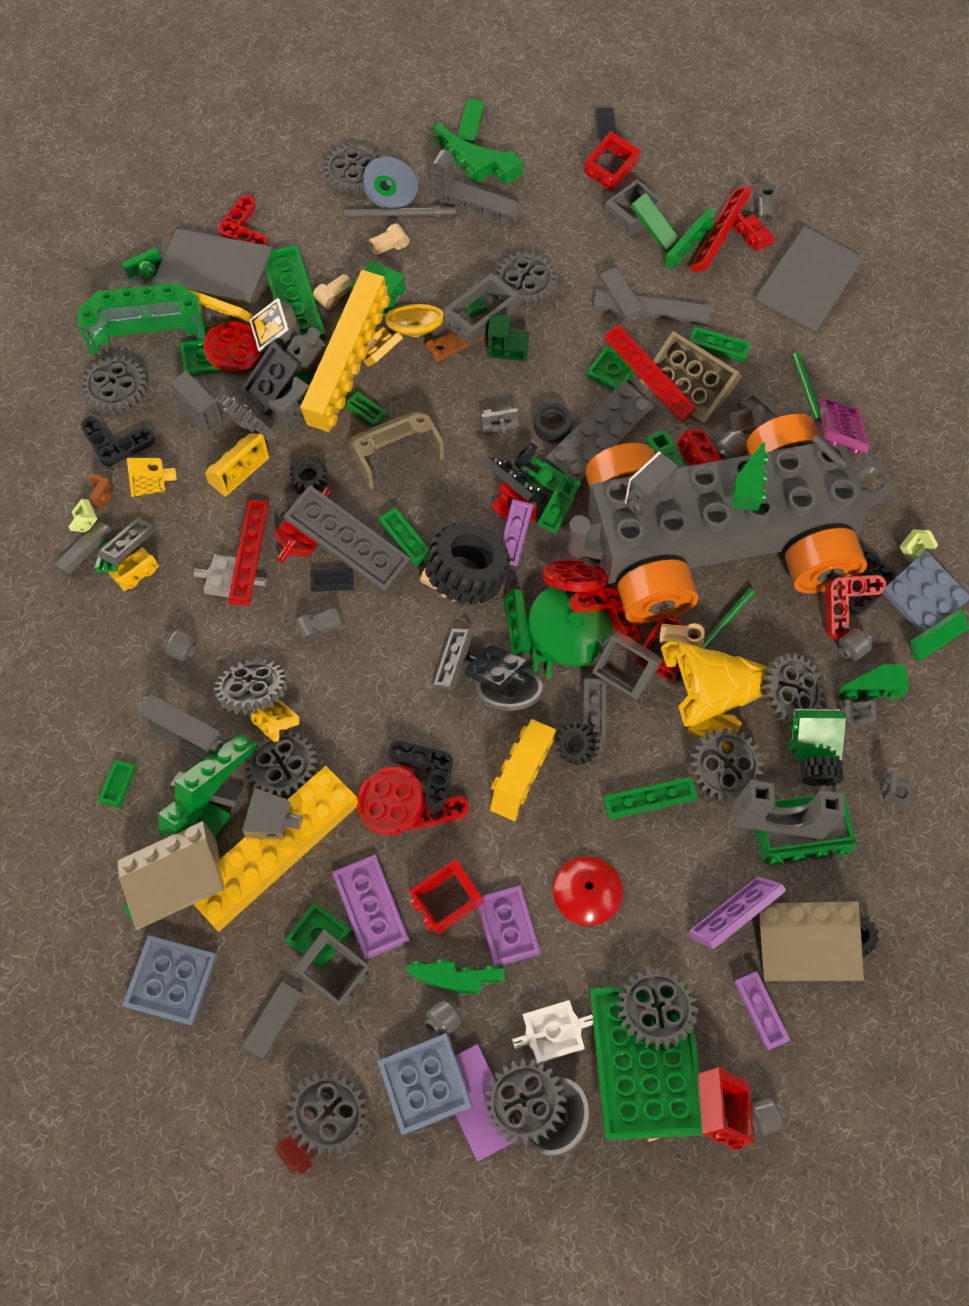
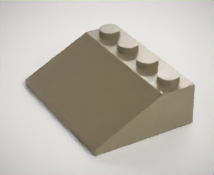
[639,331,742,424]
[118,821,225,930]
[760,902,864,982]

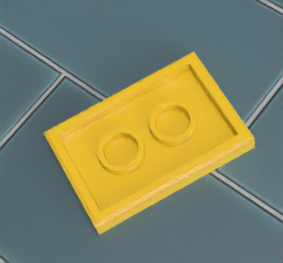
[189,289,254,323]

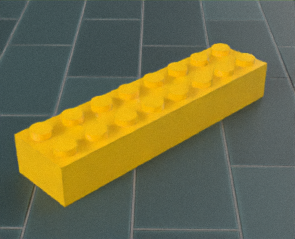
[300,270,390,432]
[193,766,358,932]

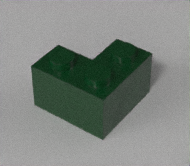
[488,315,530,361]

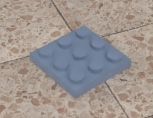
[883,551,969,634]
[122,935,218,1027]
[378,1033,473,1135]

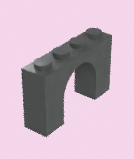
[732,780,845,839]

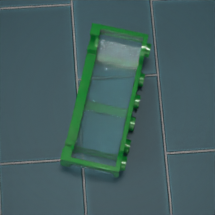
[78,283,207,354]

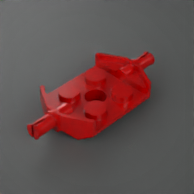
[274,488,333,564]

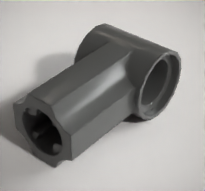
[756,182,776,223]
[295,608,342,643]

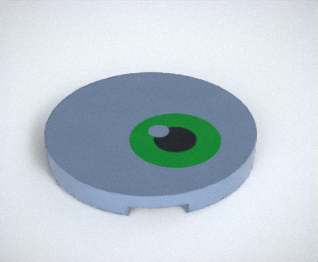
[363,157,418,208]

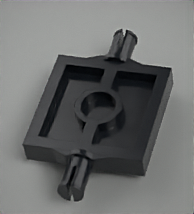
[465,645,529,691]

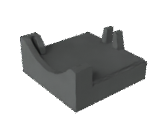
[268,376,309,435]

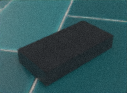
[310,568,354,592]

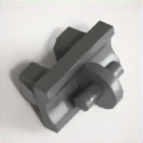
[481,406,519,435]

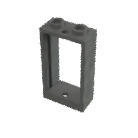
[443,273,520,345]
[138,694,225,759]

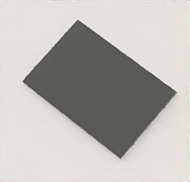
[754,226,864,333]
[153,229,273,304]

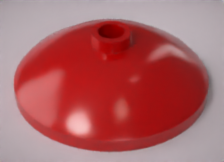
[553,856,623,926]

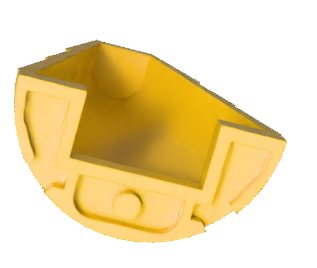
[661,641,770,726]

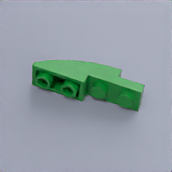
[406,959,505,994]

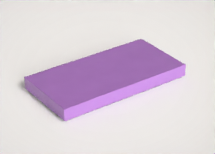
[332,854,410,960]
[688,877,786,949]
[455,1044,516,1162]

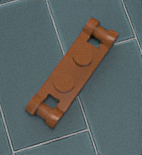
[425,315,488,362]

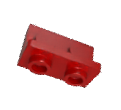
[734,214,775,252]
[676,429,722,466]
[491,482,536,525]

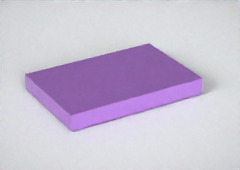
[478,885,541,966]

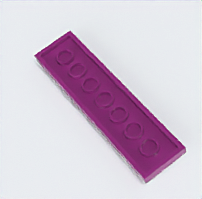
[819,397,871,454]

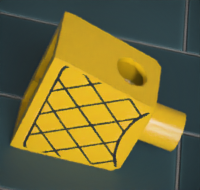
[127,458,176,497]

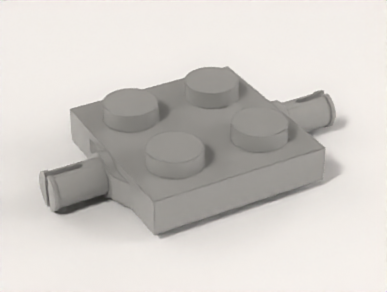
[194,554,267,597]

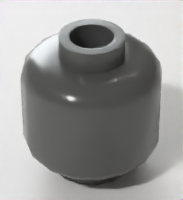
[718,430,748,460]
[839,628,872,661]
[162,629,197,662]
[425,1000,461,1037]
[751,1098,786,1136]

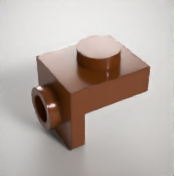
[89,474,113,509]

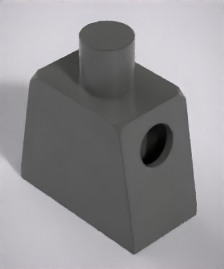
[286,327,326,374]
[242,788,303,839]

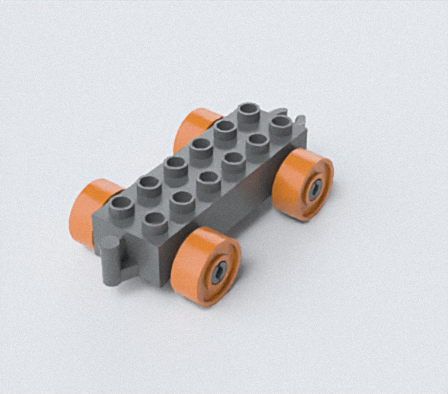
[568,414,893,625]

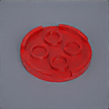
[204,321,263,373]
[542,559,607,592]
[357,767,425,836]

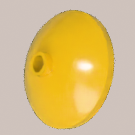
[385,304,443,337]

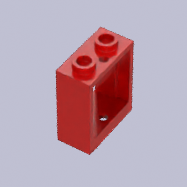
[584,131,641,191]
[636,613,699,683]
[409,859,485,935]
[698,1067,755,1150]

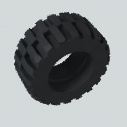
[424,522,511,605]

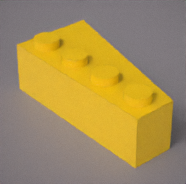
[490,719,556,821]

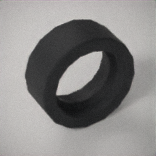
[533,403,572,443]

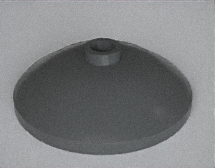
[476,668,543,711]
[520,1077,591,1156]

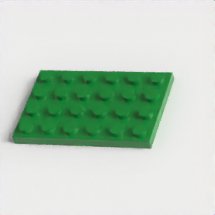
[590,983,703,1141]

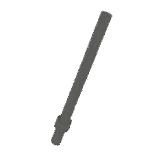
[344,205,456,217]

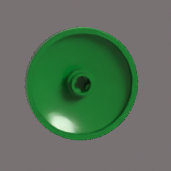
[528,587,614,667]

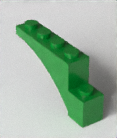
[433,123,523,185]
[158,733,256,838]

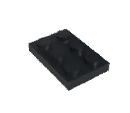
[240,342,302,415]
[482,456,547,503]

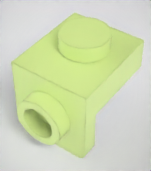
[69,499,97,532]
[899,529,938,562]

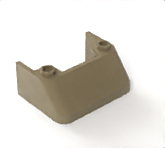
[348,412,444,489]

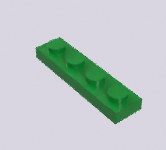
[664,208,715,270]
[603,777,698,820]

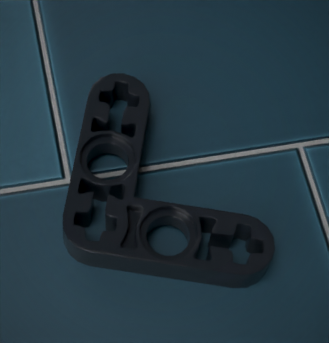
[81,417,155,466]
[849,542,897,615]
[387,740,453,812]

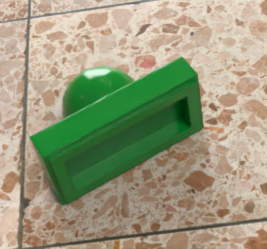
[122,247,162,279]

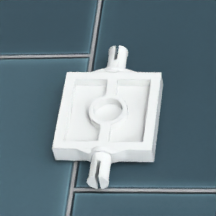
[512,1000,593,1064]

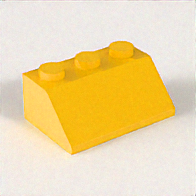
[205,433,269,497]

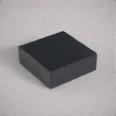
[514,443,538,469]

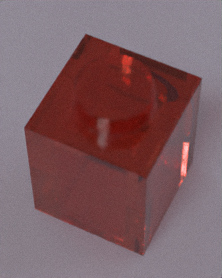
[274,1132,315,1175]

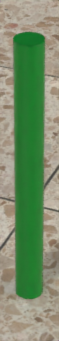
[792,352,821,421]
[701,588,755,649]

